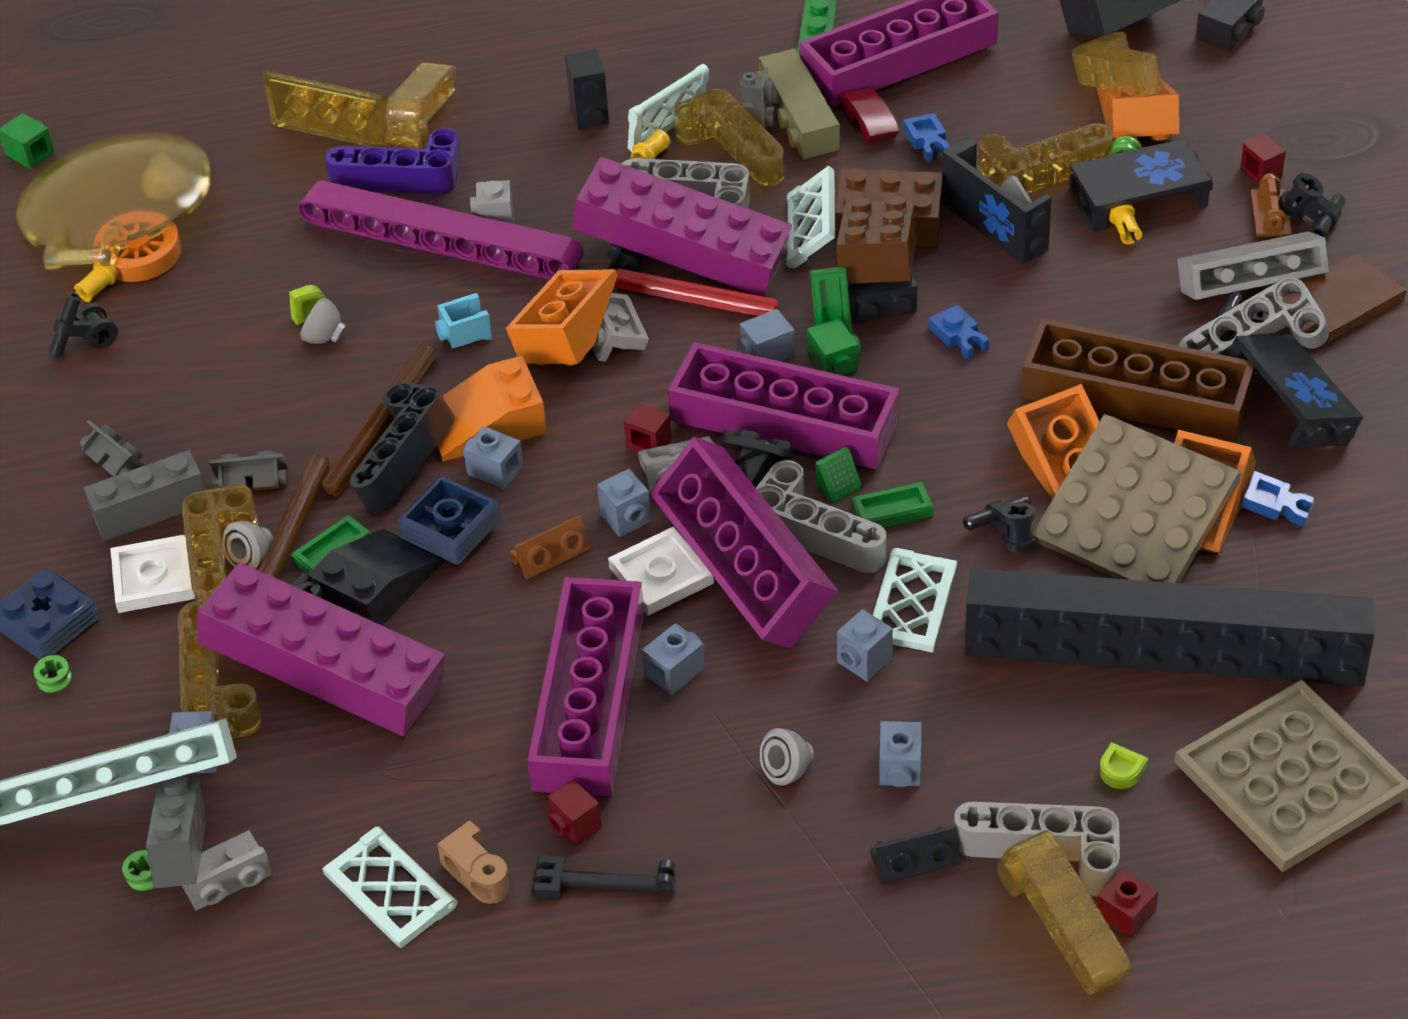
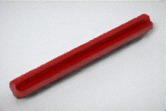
[614,269,780,316]

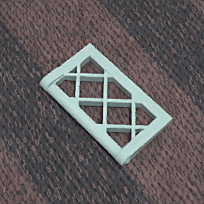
[628,64,709,152]
[786,166,835,268]
[873,548,957,653]
[322,827,458,949]

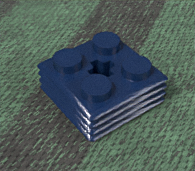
[397,476,501,564]
[0,568,100,660]

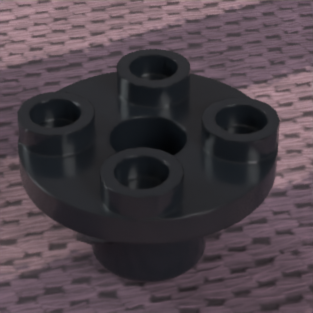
[719,429,794,488]

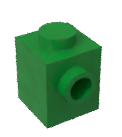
[0,113,55,170]
[807,318,861,375]

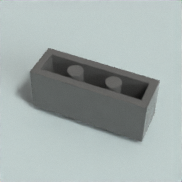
[83,450,209,542]
[146,776,207,889]

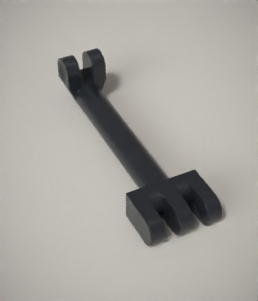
[531,855,676,901]

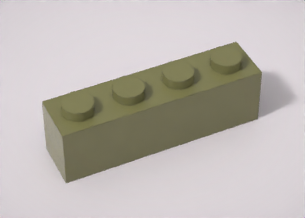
[755,48,840,159]

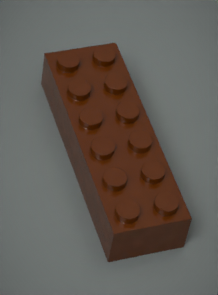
[1021,318,1255,443]

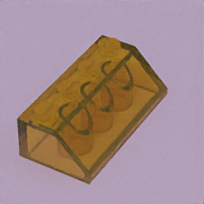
[262,70,405,148]

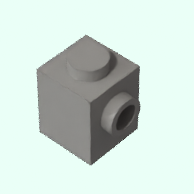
[470,180,514,224]

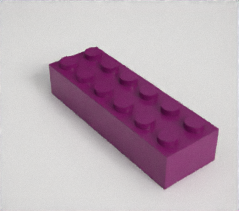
[800,0,999,107]
[571,156,792,297]
[668,342,900,469]
[650,437,838,649]
[198,562,445,737]
[527,577,645,797]

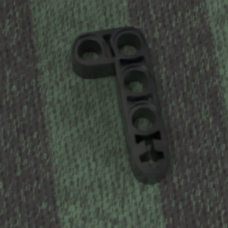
[350,383,455,513]

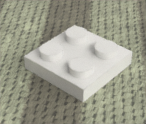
[608,527,714,616]
[111,534,194,613]

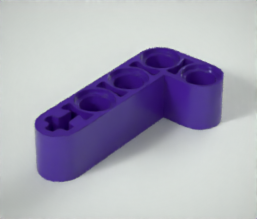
[325,128,461,194]

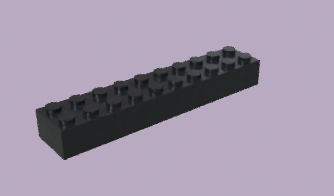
[965,568,1375,686]

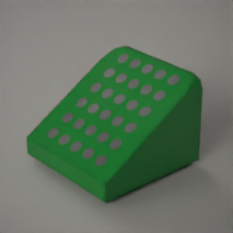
[816,447,861,503]

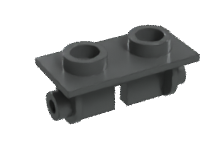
[740,67,775,139]
[80,420,145,477]
[209,451,288,494]

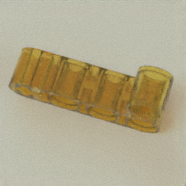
[1071,32,1163,96]
[386,62,457,149]
[674,89,784,186]
[978,123,1114,193]
[182,485,258,610]
[178,601,263,738]
[997,830,1131,995]

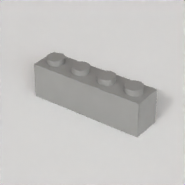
[1177,232,1329,300]

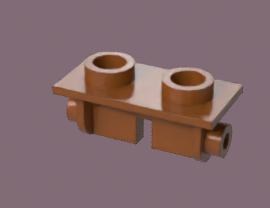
[1251,174,1291,237]
[509,515,591,580]

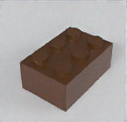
[835,168,943,249]
[836,196,917,284]

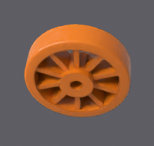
[94,212,182,282]

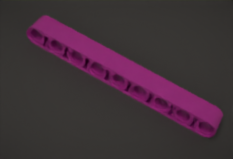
[298,181,584,280]

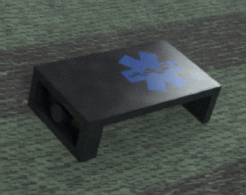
[942,137,1052,265]
[1069,139,1213,232]
[1226,334,1364,448]

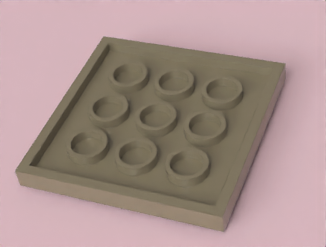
[1033,414,1241,583]
[1174,680,1408,872]

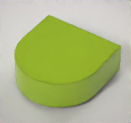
[289,285,326,325]
[1100,742,1149,789]

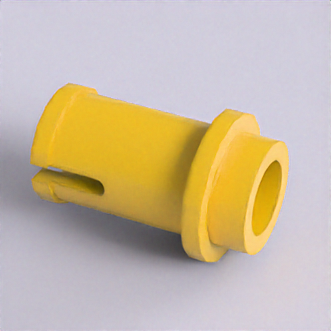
[631,129,671,159]
[1108,204,1142,245]
[74,260,118,302]

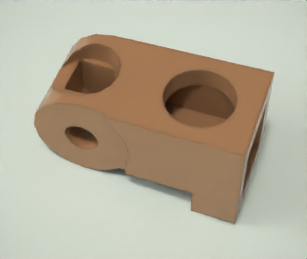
[437,820,510,904]

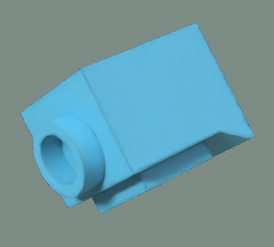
[435,293,492,349]

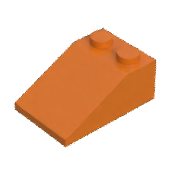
[1096,78,1179,140]
[506,269,617,366]
[436,356,547,462]
[1007,384,1099,500]
[1174,430,1256,554]

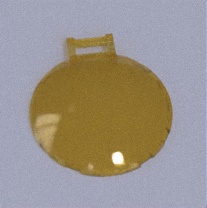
[16,132,212,270]

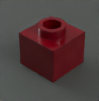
[1240,133,1286,185]
[624,403,672,451]
[547,779,602,846]
[1096,868,1158,938]

